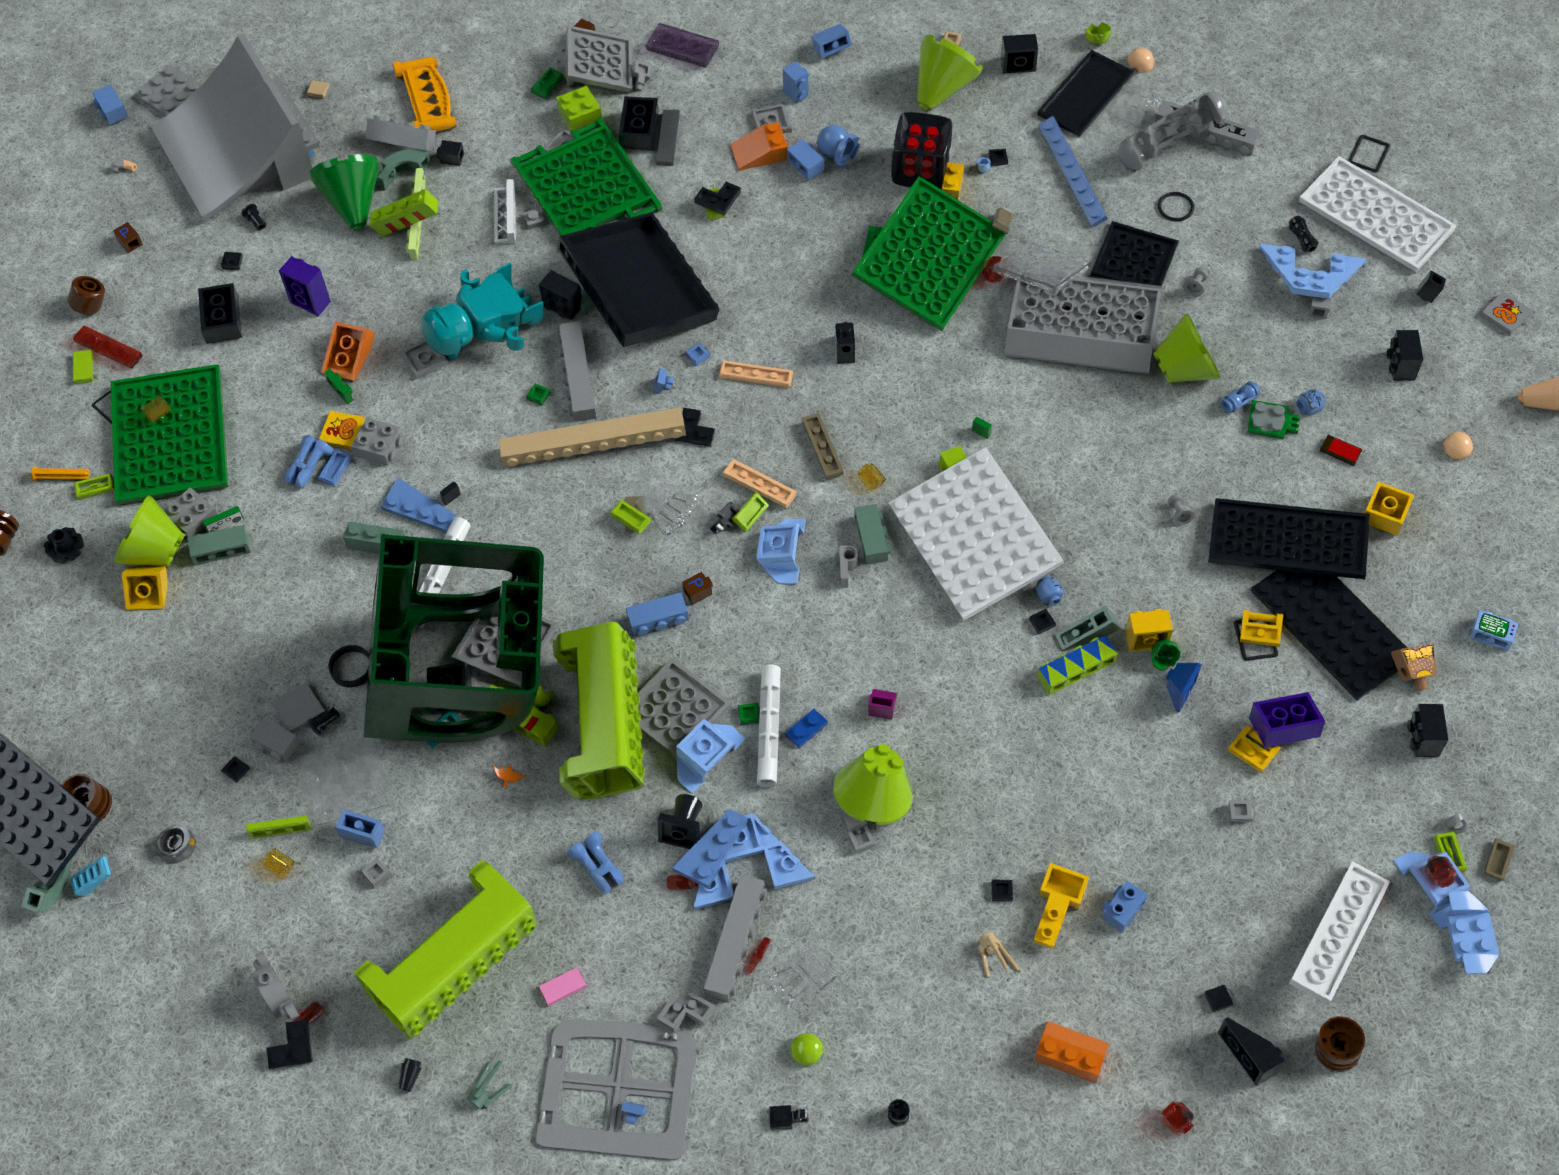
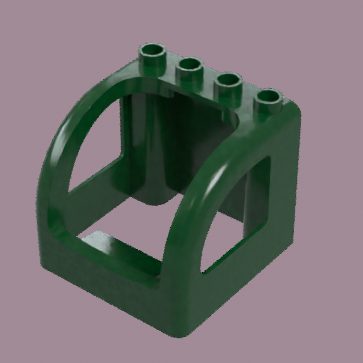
[363,534,544,743]

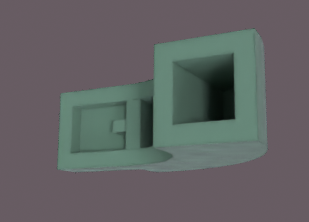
[377,149,431,190]
[21,857,73,913]

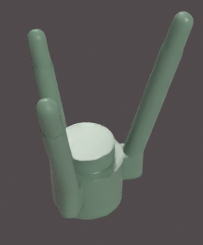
[467,1059,512,1109]

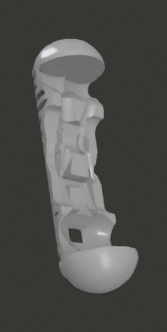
[1119,92,1228,170]

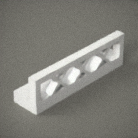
[494,179,516,245]

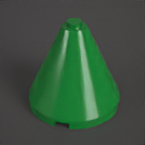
[310,154,379,231]

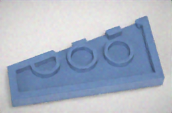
[381,478,456,533]
[672,809,748,889]

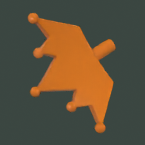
[492,764,527,787]

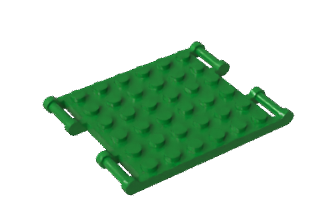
[510,117,663,236]

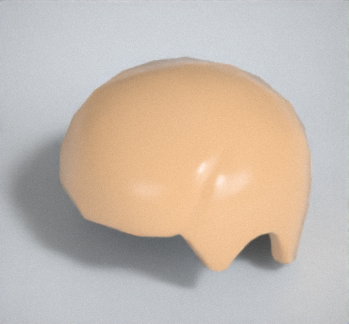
[1128,48,1154,73]
[1442,432,1473,460]

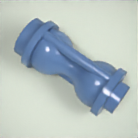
[1221,381,1260,413]

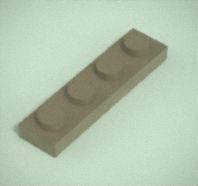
[802,413,844,480]

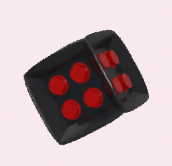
[891,112,952,189]

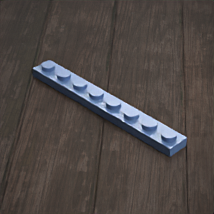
[1038,116,1108,227]

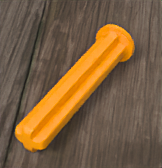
[32,466,90,481]

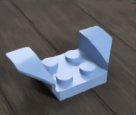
[756,519,806,585]
[676,719,746,794]
[1393,851,1470,929]
[1446,891,1499,974]

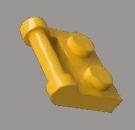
[1240,609,1283,647]
[1228,724,1282,773]

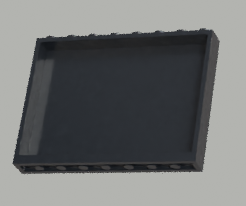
[558,212,719,347]

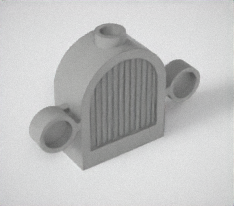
[250,951,300,1020]

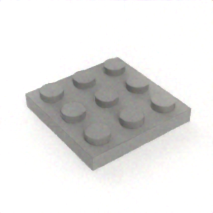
[135,64,202,117]

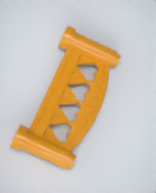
[392,56,457,132]

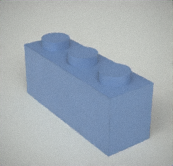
[626,592,689,636]

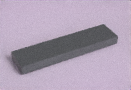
[656,110,680,166]

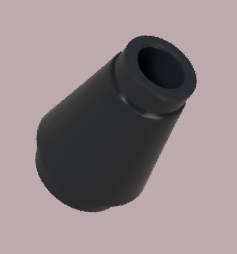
[398,1058,422,1092]

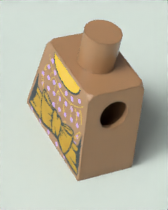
[1391,643,1436,691]

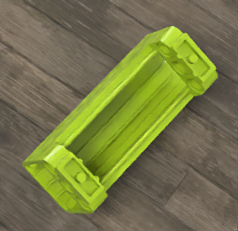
[553,622,645,800]
[353,859,537,1040]

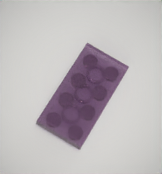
[646,23,719,68]

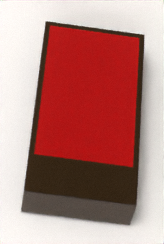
[1320,435,1362,466]

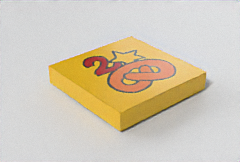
[319,411,365,450]

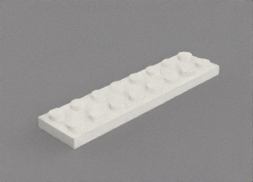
[1289,861,1390,1005]

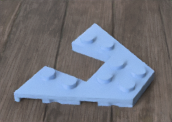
[1259,244,1366,299]
[694,813,814,910]

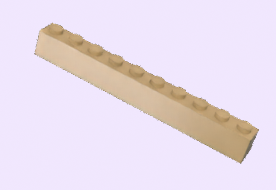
[499,407,686,467]

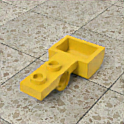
[1033,863,1089,949]

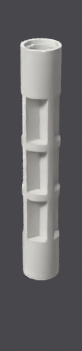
[419,517,471,628]
[757,664,781,787]

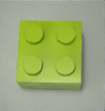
[556,86,602,131]

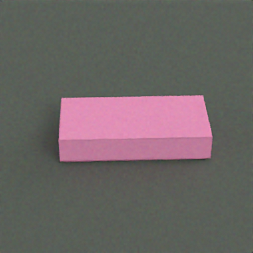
[539,967,587,1007]

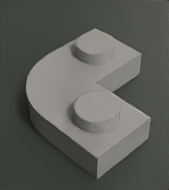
[656,993,716,1032]

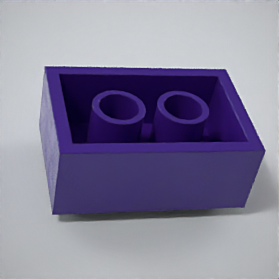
[279,256,331,317]
[1249,692,1325,748]

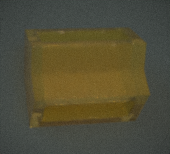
[140,396,171,424]
[857,463,886,492]
[262,848,295,880]

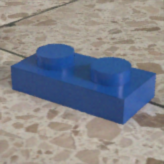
[785,709,828,748]

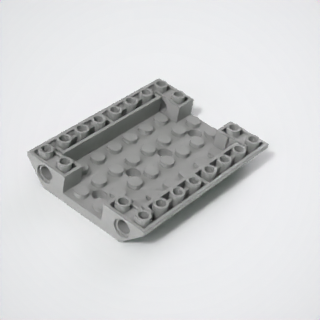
[1004,269,1162,374]

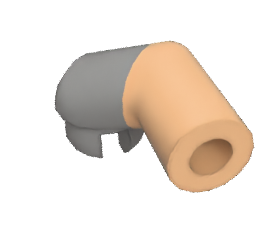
[110,160,137,173]

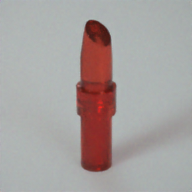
[747,937,771,974]

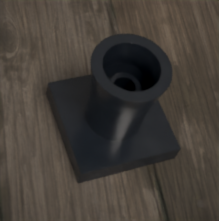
[658,794,703,849]

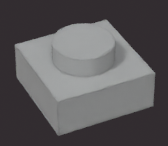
[523,208,545,229]
[1228,800,1252,822]
[361,858,391,887]

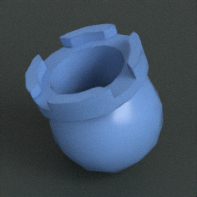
[816,125,860,167]

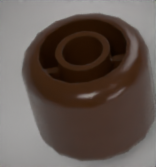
[67,276,105,315]

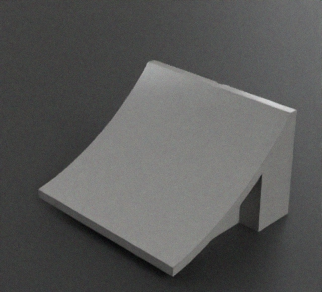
[151,33,320,221]

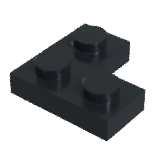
[694,181,741,216]
[675,408,715,447]
[266,1019,313,1069]

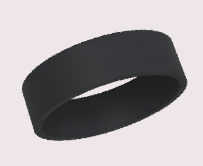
[328,645,369,688]

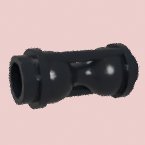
[1289,215,1319,252]

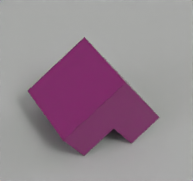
[868,689,897,720]

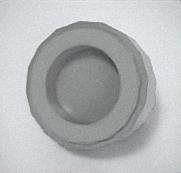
[1445,811,1468,834]

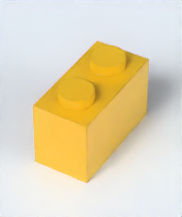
[942,162,964,200]

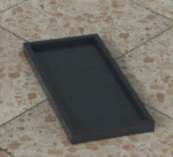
[1037,50,1134,137]

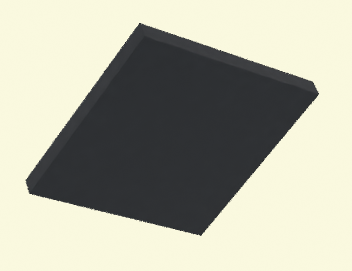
[1090,221,1179,286]

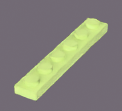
[406,168,425,260]

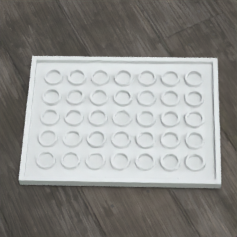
[889,447,1064,621]

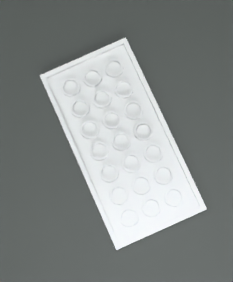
[1299,156,1457,272]

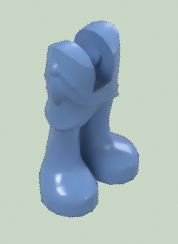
[284,435,334,488]
[567,831,624,894]

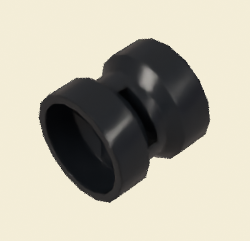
[888,1099,910,1126]

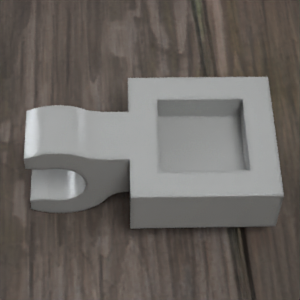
[632,60,652,91]

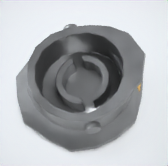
[156,825,197,864]

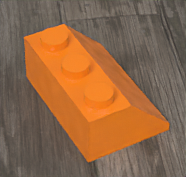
[1034,1021,1109,1083]

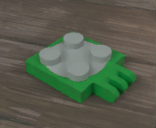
[1247,400,1300,439]

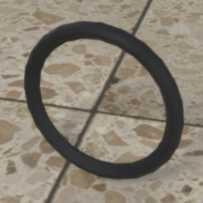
[1158,192,1194,221]

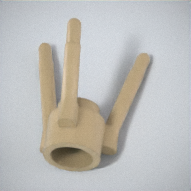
[978,932,1019,978]

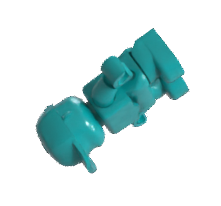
[422,263,543,360]

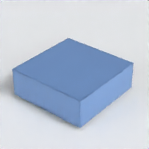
[685,343,710,366]

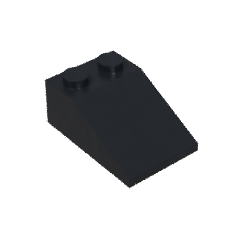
[1218,1017,1285,1087]

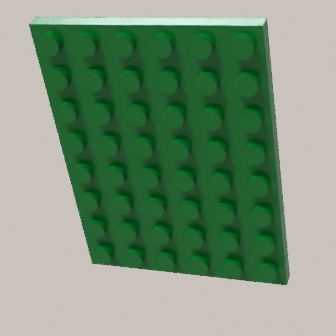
[851,176,1006,331]
[110,364,229,505]

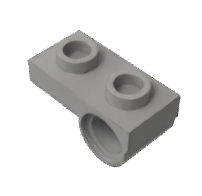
[835,545,858,588]
[841,813,875,853]

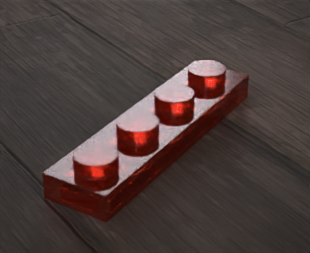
[73,325,143,369]

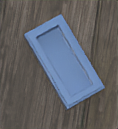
[318,449,352,487]

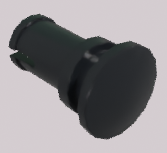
[241,204,266,231]
[308,707,340,736]

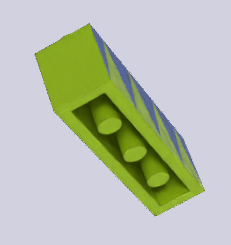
[1037,635,1118,695]

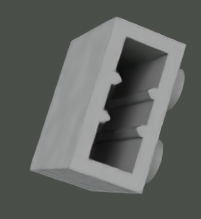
[351,418,404,466]
[164,488,217,539]

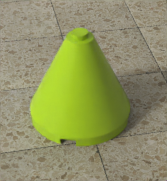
[917,35,983,111]

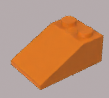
[730,122,788,171]
[321,321,375,381]

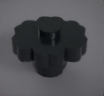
[44,527,84,564]

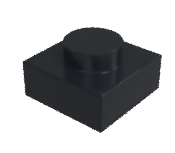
[221,252,243,270]

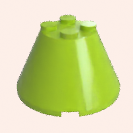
[1153,313,1221,384]
[113,495,185,568]
[833,744,913,825]

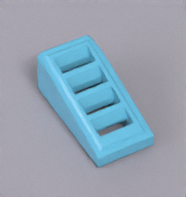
[70,857,111,896]

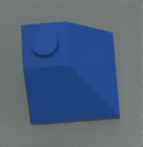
[1166,663,1202,713]

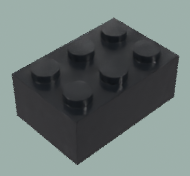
[618,96,659,150]
[198,283,242,344]

